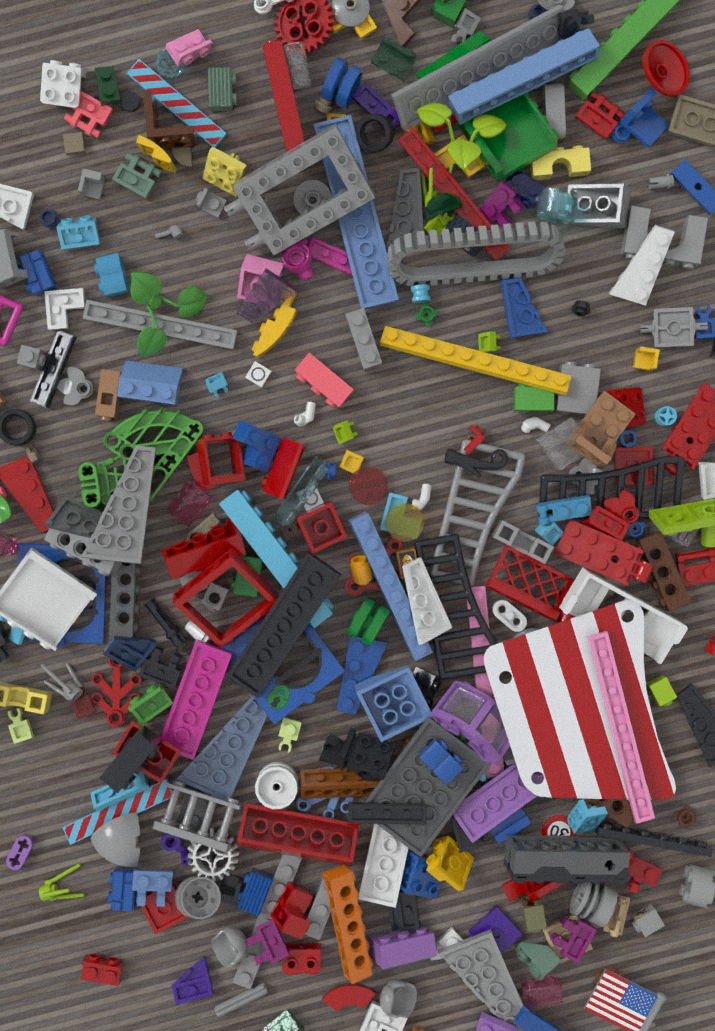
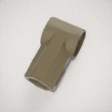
[187,513,223,541]

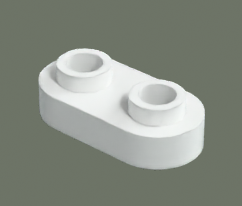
[492,600,527,632]

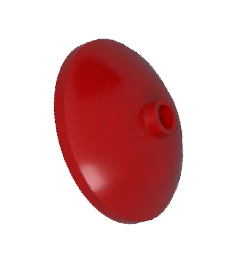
[643,40,690,97]

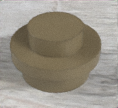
[315,98,333,114]

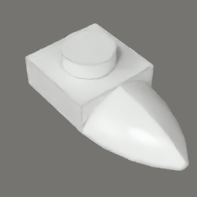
[430,927,464,960]

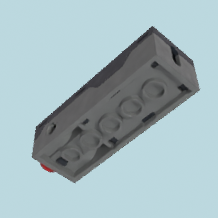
[504,835,634,884]

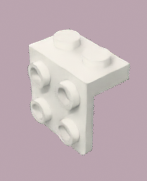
[40,60,87,108]

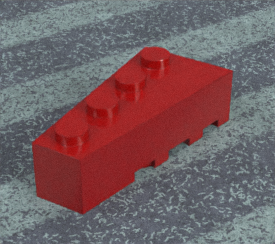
[162,518,246,579]

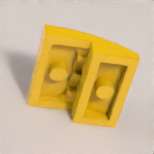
[136,135,177,174]

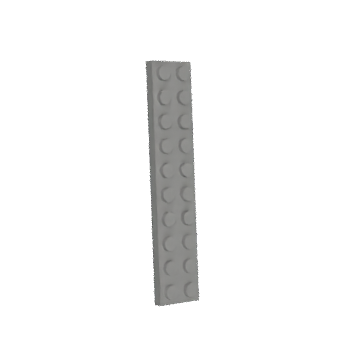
[391,4,564,131]

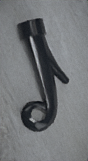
[444,448,508,478]

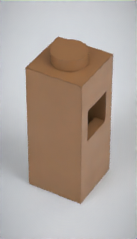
[95,369,121,422]

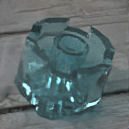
[537,188,578,224]

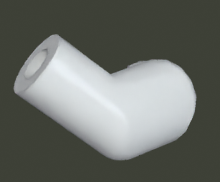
[294,402,316,426]
[521,417,551,433]
[411,484,432,511]

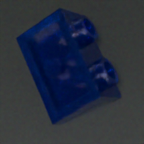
[505,171,546,209]

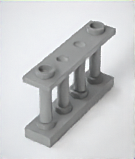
[153,780,243,852]

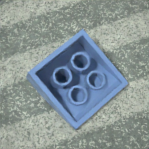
[354,666,432,742]

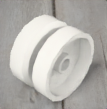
[255,762,299,809]

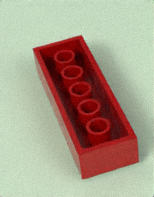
[237,803,359,867]

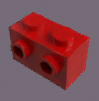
[282,943,321,975]

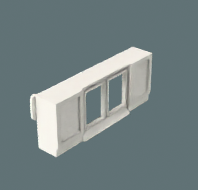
[559,567,688,664]

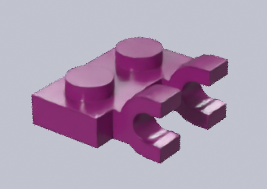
[479,180,525,228]
[550,915,597,963]
[245,919,290,965]

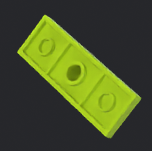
[649,498,715,547]

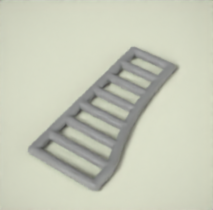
[430,440,526,586]

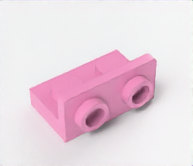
[165,29,213,67]

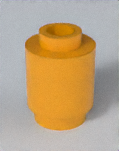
[350,555,373,585]

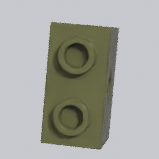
[519,895,547,933]

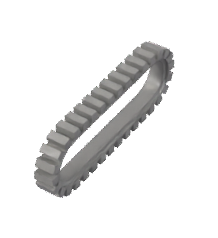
[387,221,566,286]

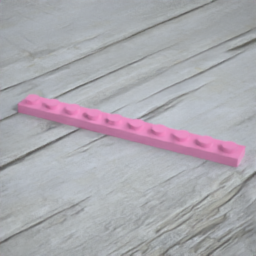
[467,586,504,778]
[587,631,655,823]

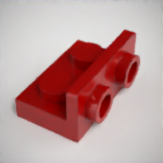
[81,953,124,986]

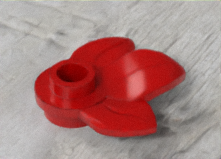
[603,490,639,523]

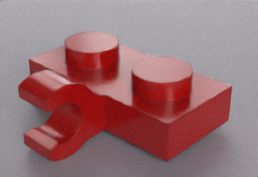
[627,856,662,894]

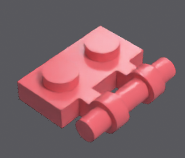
[64,91,114,138]

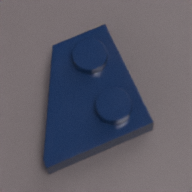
[103,636,157,672]

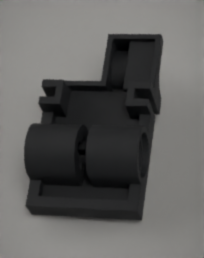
[319,727,396,781]

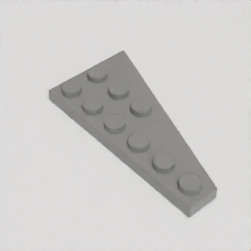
[438,929,525,1031]

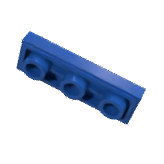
[670,159,715,215]

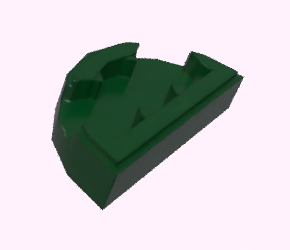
[425,192,463,219]

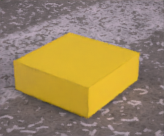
[339,450,364,475]

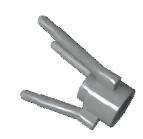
[41,663,83,702]

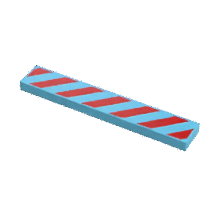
[127,59,227,148]
[62,778,173,845]

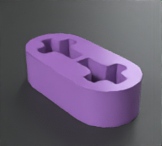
[6,834,34,870]

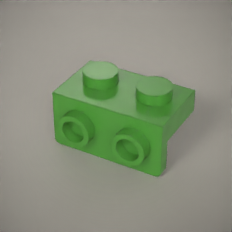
[128,684,174,725]

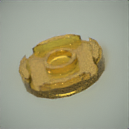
[386,503,424,542]

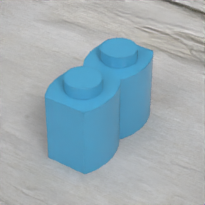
[94,253,130,298]

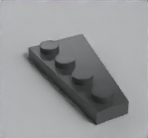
[45,495,102,538]

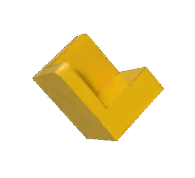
[633,347,660,371]

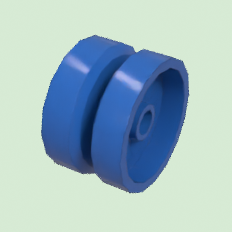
[321,57,363,109]

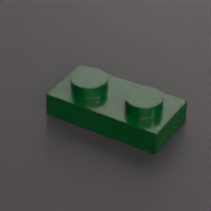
[95,66,120,106]

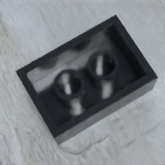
[100,725,162,793]

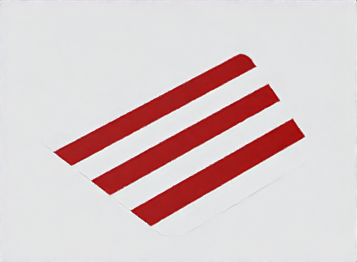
[483,600,676,801]

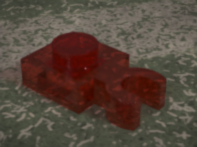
[70,683,97,720]

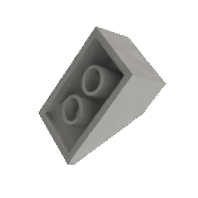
[564,184,631,228]

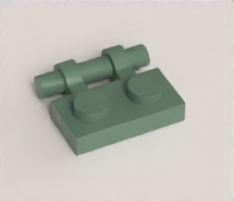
[112,152,162,200]

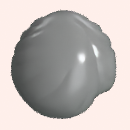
[211,926,248,967]
[380,979,417,1018]

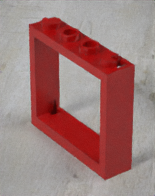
[173,548,279,648]

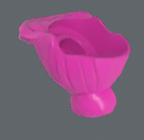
[281,239,313,280]

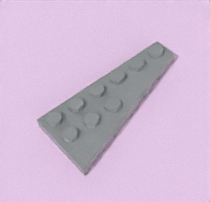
[81,445,156,564]

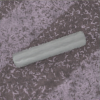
[214,983,268,1017]

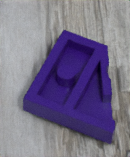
[171,956,214,1005]

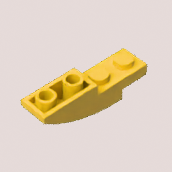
[252,286,297,358]

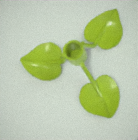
[416,103,506,170]

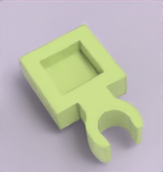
[8,707,34,744]
[278,717,302,753]

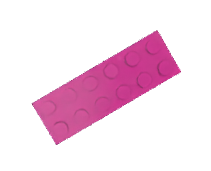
[161,640,233,760]

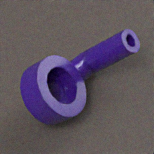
[161,833,189,865]

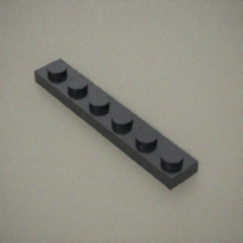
[595,822,713,857]

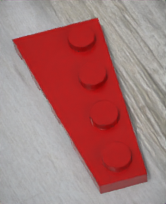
[0,455,54,533]

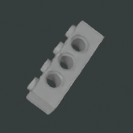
[44,528,122,576]

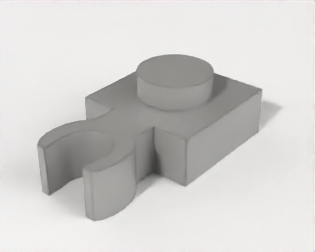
[451,8,481,44]

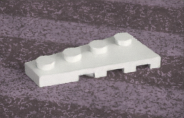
[609,225,675,305]

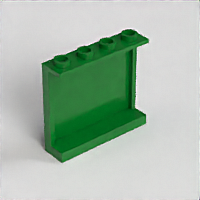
[458,92,559,183]

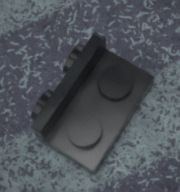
[413,667,441,708]

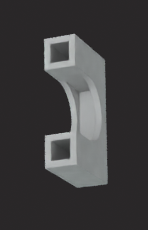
[621,206,708,269]

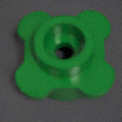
[415,303,438,326]

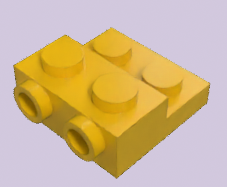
[426,835,474,891]

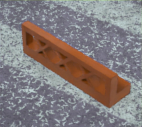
[300,768,379,799]

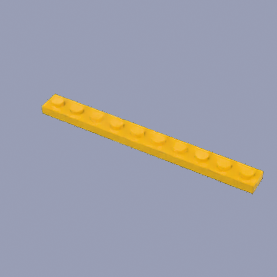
[380,326,572,396]

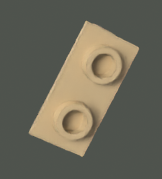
[603,895,630,937]

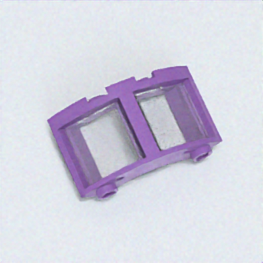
[430,680,510,764]

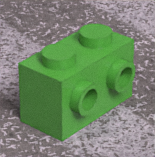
[513,383,554,412]

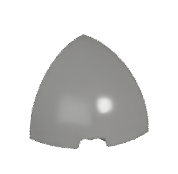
[90,812,140,867]

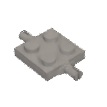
[640,307,708,348]

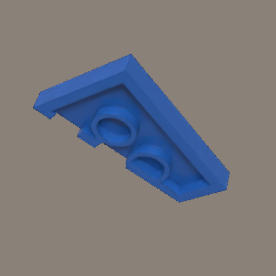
[500,278,548,338]

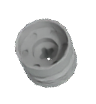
[175,876,221,919]
[570,882,618,927]

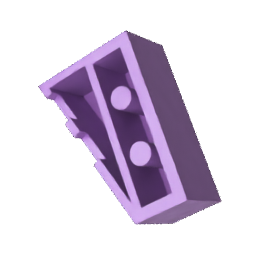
[367,927,437,969]

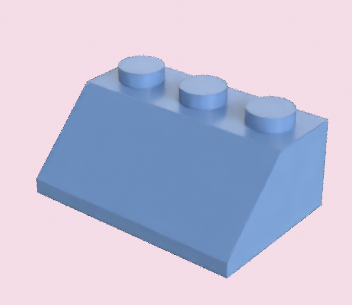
[117,360,183,406]

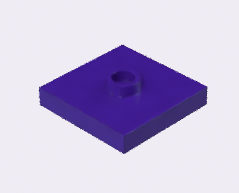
[469,905,523,954]

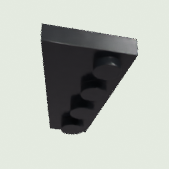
[676,683,715,768]

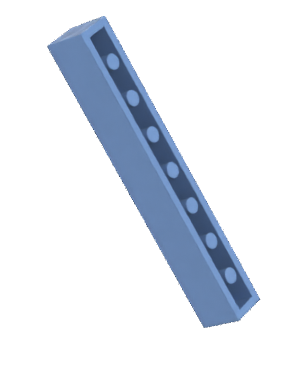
[448,28,600,125]
[348,512,433,661]

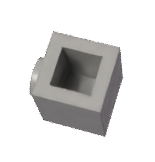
[17,345,46,371]

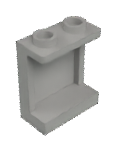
[0,229,28,289]
[554,362,601,415]

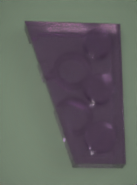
[236,268,299,324]

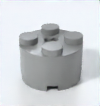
[679,864,715,909]

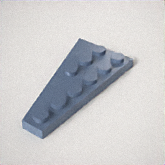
[176,695,267,800]

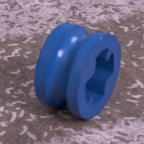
[618,430,637,447]

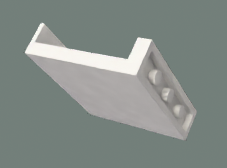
[0,547,97,651]

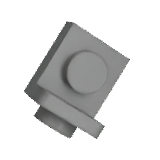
[196,188,227,219]

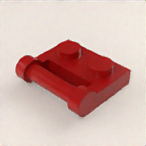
[675,547,715,587]

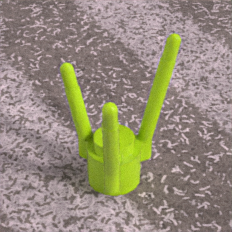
[421,164,454,207]
[39,864,85,901]

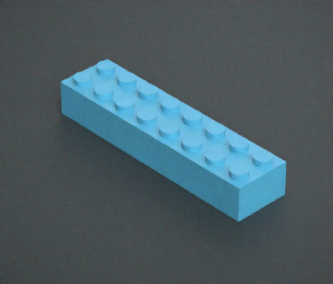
[219,490,334,628]

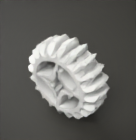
[188,828,239,881]

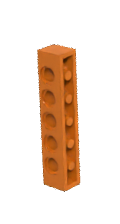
[323,864,373,984]

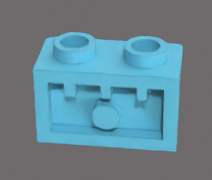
[56,215,100,250]
[568,799,608,834]

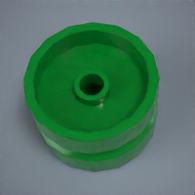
[346,597,390,647]

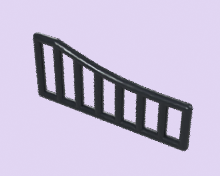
[538,456,685,519]
[414,534,498,680]

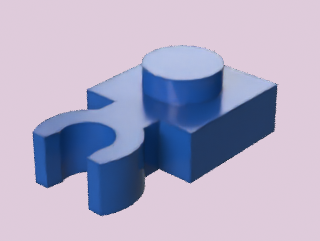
[695,305,715,340]

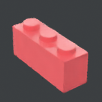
[295,353,354,408]

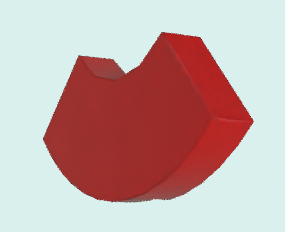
[322,983,376,1011]

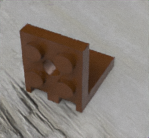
[143,90,199,150]

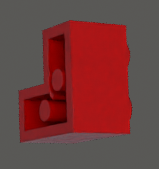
[270,881,313,939]

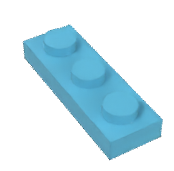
[90,772,149,812]

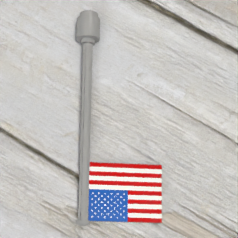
[584,968,667,1031]

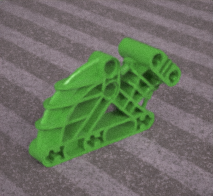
[79,407,204,508]

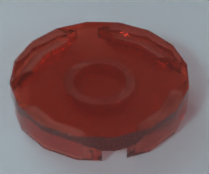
[348,466,387,505]

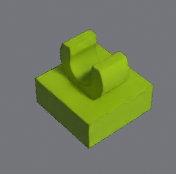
[478,331,501,353]
[332,420,358,444]

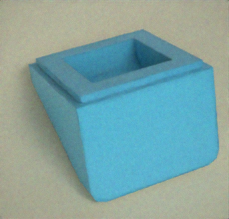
[535,522,564,546]

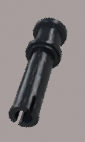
[144,598,191,652]

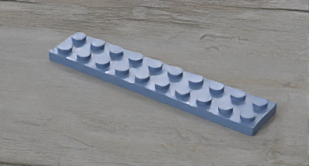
[314,115,399,310]

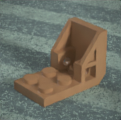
[566,391,635,467]

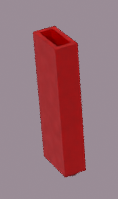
[262,40,304,152]

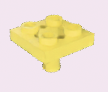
[202,146,247,197]

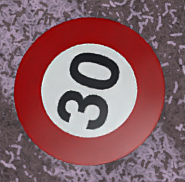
[541,814,577,836]

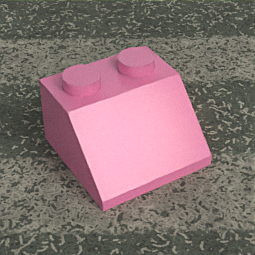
[237,254,284,307]

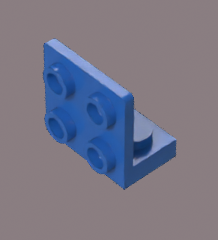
[620,88,669,148]
[400,849,442,898]

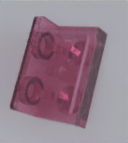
[167,480,213,527]
[521,976,563,1008]

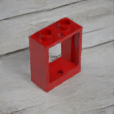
[196,432,246,487]

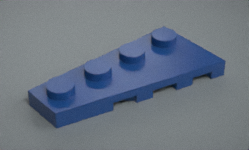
[337,636,388,714]

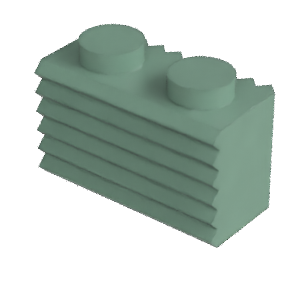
[208,67,237,112]

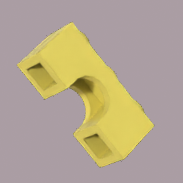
[529,145,591,181]
[0,682,53,714]

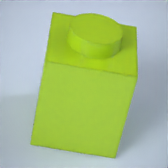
[646,675,677,707]

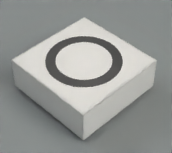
[245,361,272,388]
[299,486,324,511]

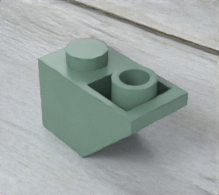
[515,942,562,981]

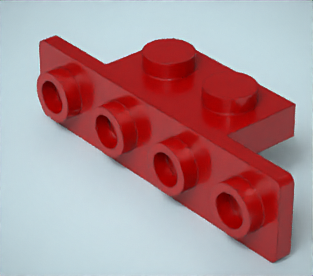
[501,879,565,902]

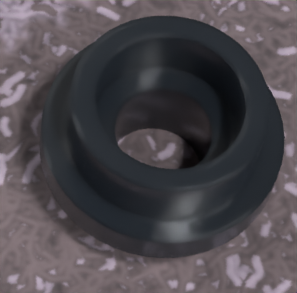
[571,300,591,317]

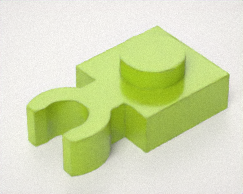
[424,213,457,235]

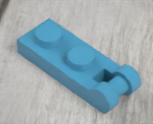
[536,495,592,525]

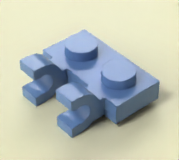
[132,869,173,907]

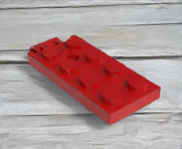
[661,383,715,476]
[554,519,654,587]

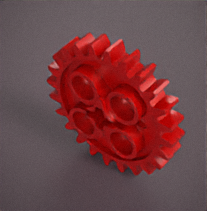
[273,0,336,56]

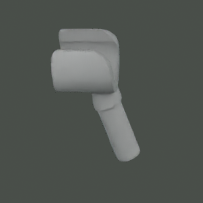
[155,225,183,239]

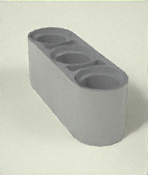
[543,83,566,140]

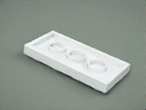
[358,824,408,908]

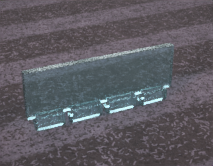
[272,456,329,527]

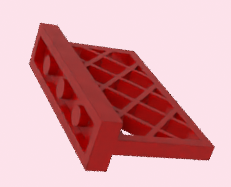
[484,545,573,621]

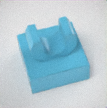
[205,372,228,397]

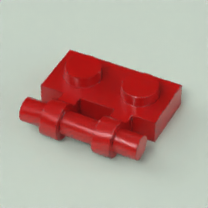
[575,91,625,140]

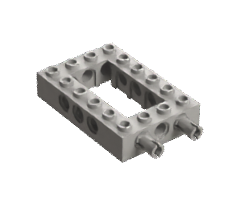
[224,123,375,255]

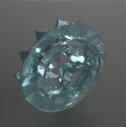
[155,48,186,79]

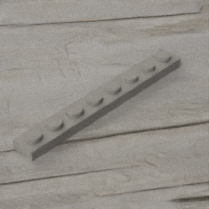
[83,300,238,350]
[232,854,302,989]

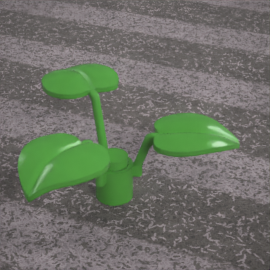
[130,272,207,357]

